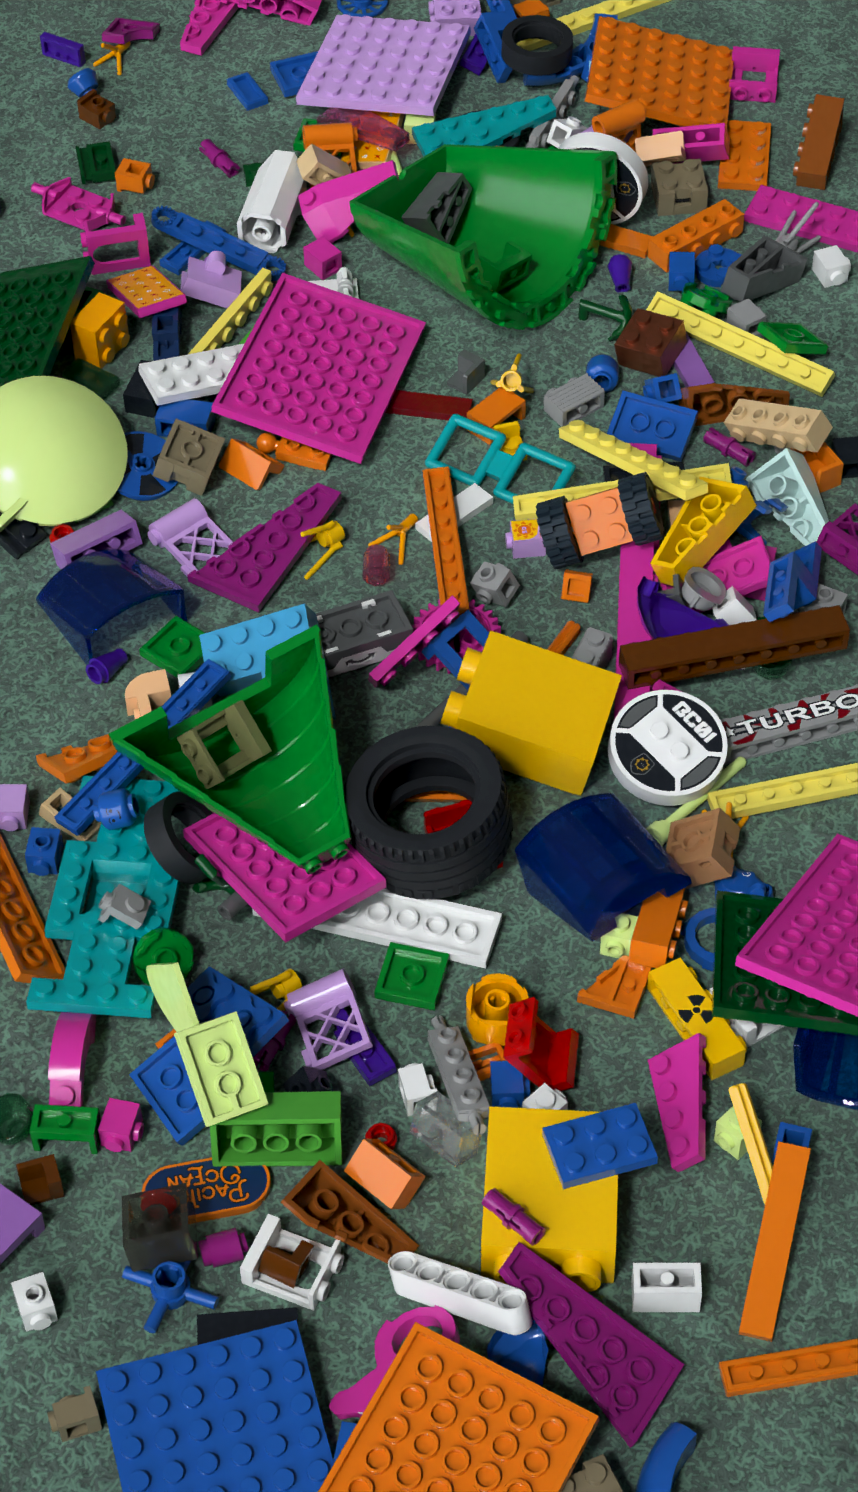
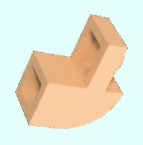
[125,669,171,720]

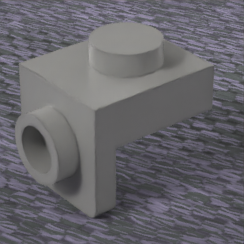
[98,884,151,929]

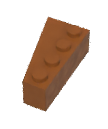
[793,94,845,190]

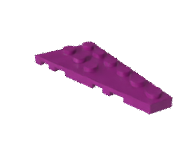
[187,483,342,613]
[498,1242,684,1448]

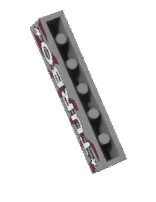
[721,684,858,765]

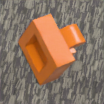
[561,569,593,603]

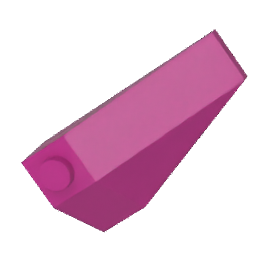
[298,160,399,243]

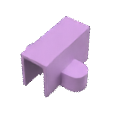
[180,251,242,308]

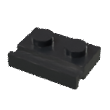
[0,512,47,560]

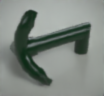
[578,295,633,342]
[192,854,235,895]

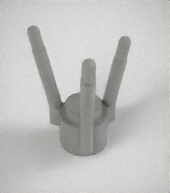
[775,202,821,254]

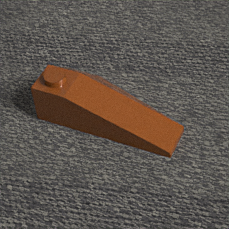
[281,1160,419,1264]

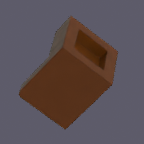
[16,1154,64,1206]
[259,1240,314,1289]

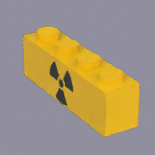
[647,957,747,1081]

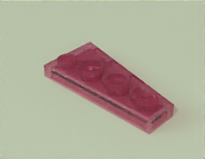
[317,108,410,152]

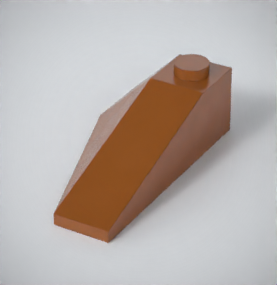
[679,383,790,426]

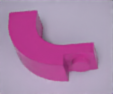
[48,1012,96,1107]

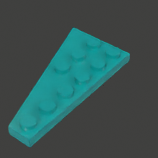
[412,95,556,157]

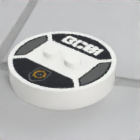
[558,132,648,224]
[608,690,728,806]

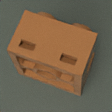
[662,808,740,889]

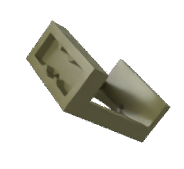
[177,700,272,790]

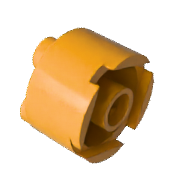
[466,973,529,1046]

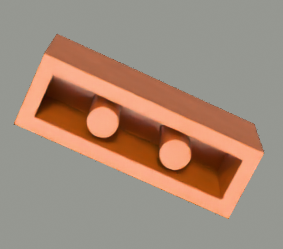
[628,880,689,968]

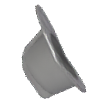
[681,567,727,611]

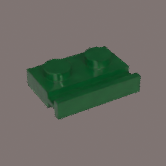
[75,141,116,184]

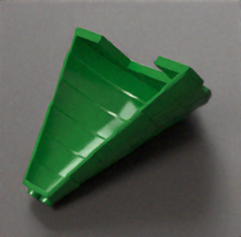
[108,624,351,874]

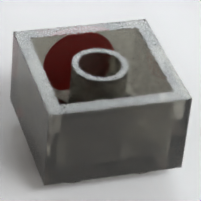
[122,1183,198,1272]

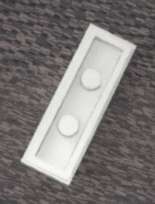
[415,483,493,542]

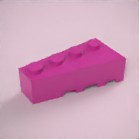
[219,0,322,25]

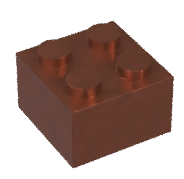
[614,308,687,377]

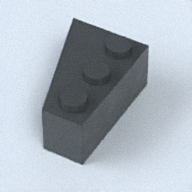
[401,172,472,244]
[721,235,807,302]

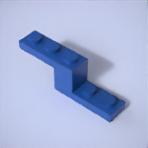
[474,0,517,83]
[763,541,822,622]

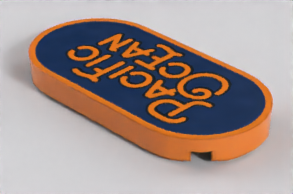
[141,1157,271,1227]

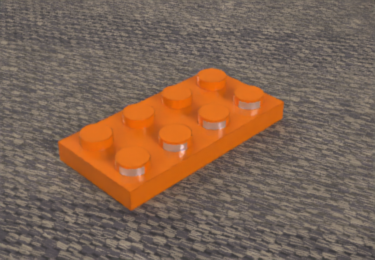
[718,120,771,191]

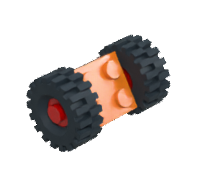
[536,472,665,569]

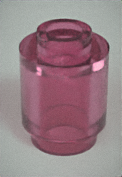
[362,544,390,586]

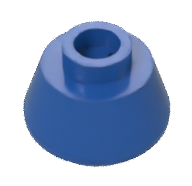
[68,68,99,97]

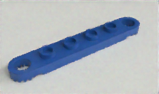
[151,206,286,281]

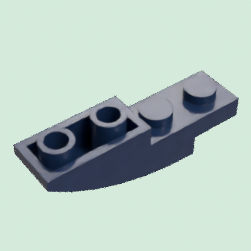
[152,305,182,361]

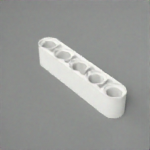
[388,1251,532,1335]

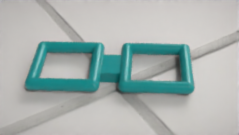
[425,414,576,504]

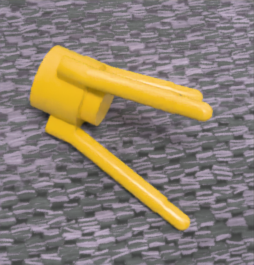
[490,353,534,393]
[300,520,345,580]
[248,969,302,1011]

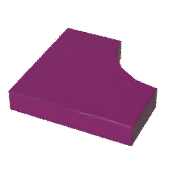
[102,18,160,44]

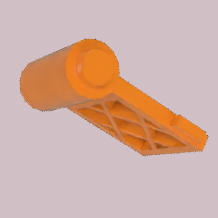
[592,99,647,152]
[302,122,358,188]

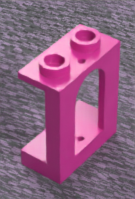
[729,46,780,103]
[80,213,151,275]

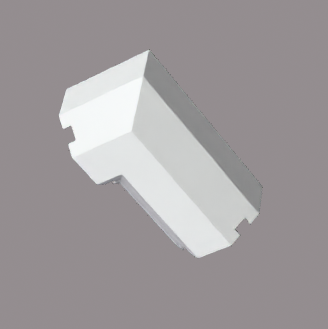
[237,150,307,253]

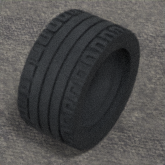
[344,726,513,899]

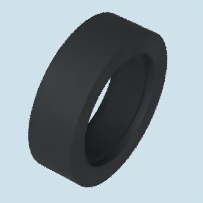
[501,15,573,76]
[144,791,213,884]

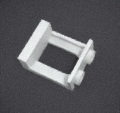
[240,1214,344,1311]

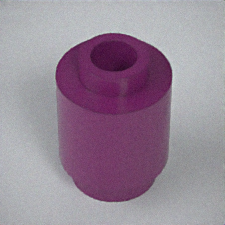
[198,1227,249,1268]

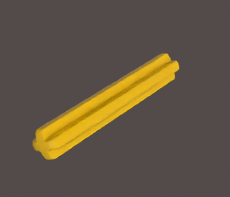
[728,1083,773,1204]

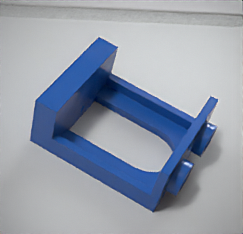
[421,610,489,690]

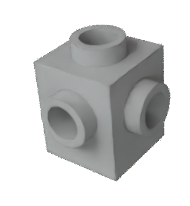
[470,561,520,607]

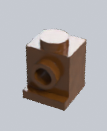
[77,89,116,129]

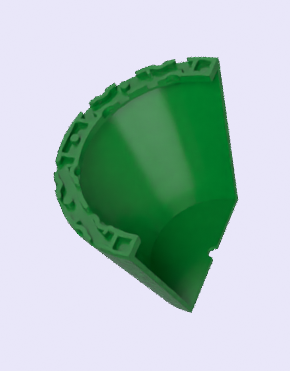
[349,144,617,330]

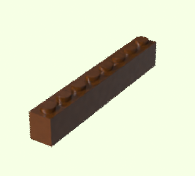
[619,605,850,690]

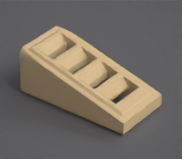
[39,787,101,841]

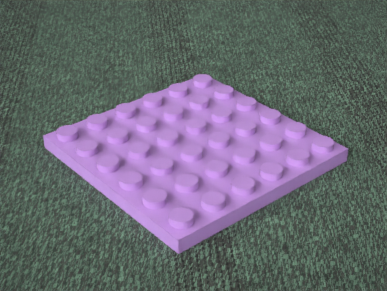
[296,14,471,116]

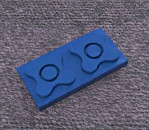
[187,966,289,1057]

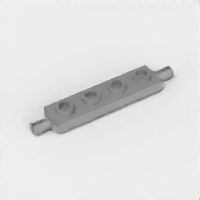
[526,75,579,148]
[428,1016,490,1135]

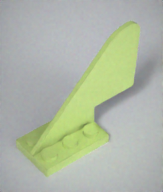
[146,962,269,1127]

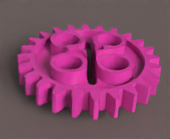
[411,599,501,674]

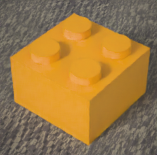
[70,292,130,370]

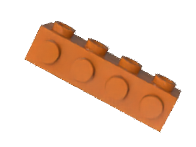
[648,199,744,273]

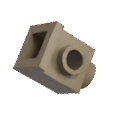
[47,1385,102,1442]

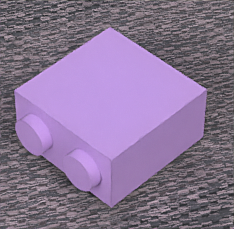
[428,0,481,36]

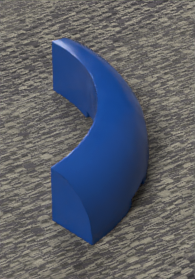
[523,13,618,86]
[636,1422,697,1492]

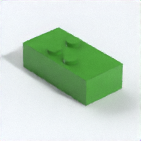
[210,1091,342,1167]

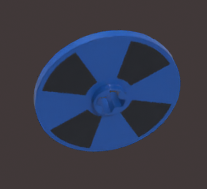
[117,431,178,501]

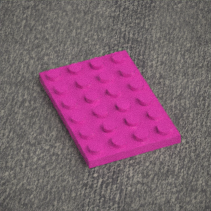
[183,813,386,943]

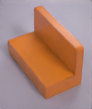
[219,438,284,490]

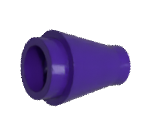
[607,254,632,292]
[86,648,128,684]

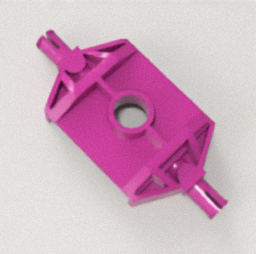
[31,177,126,232]

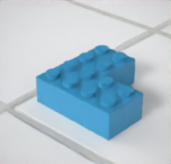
[199,603,336,720]

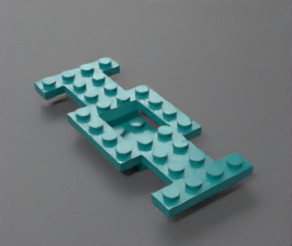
[26,776,180,1018]

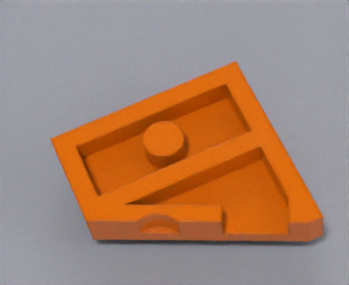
[577,955,653,1019]

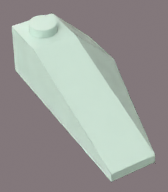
[746,448,829,546]

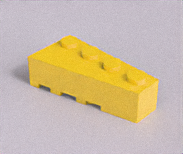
[650,477,757,586]

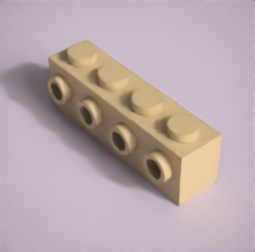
[724,398,833,452]

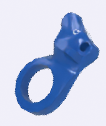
[680,865,774,971]

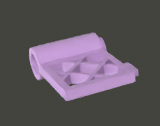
[147,498,233,576]
[284,968,373,1070]

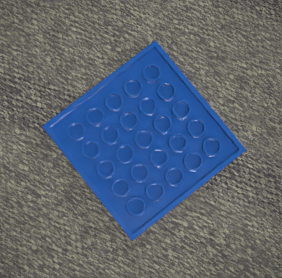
[96,1320,334,1492]

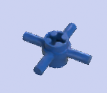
[122,1242,219,1333]

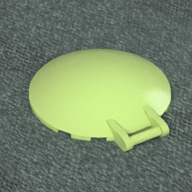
[0,376,128,532]

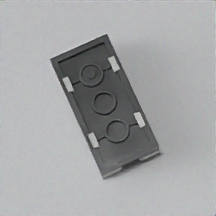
[316,590,413,678]

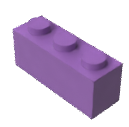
[50,509,143,578]

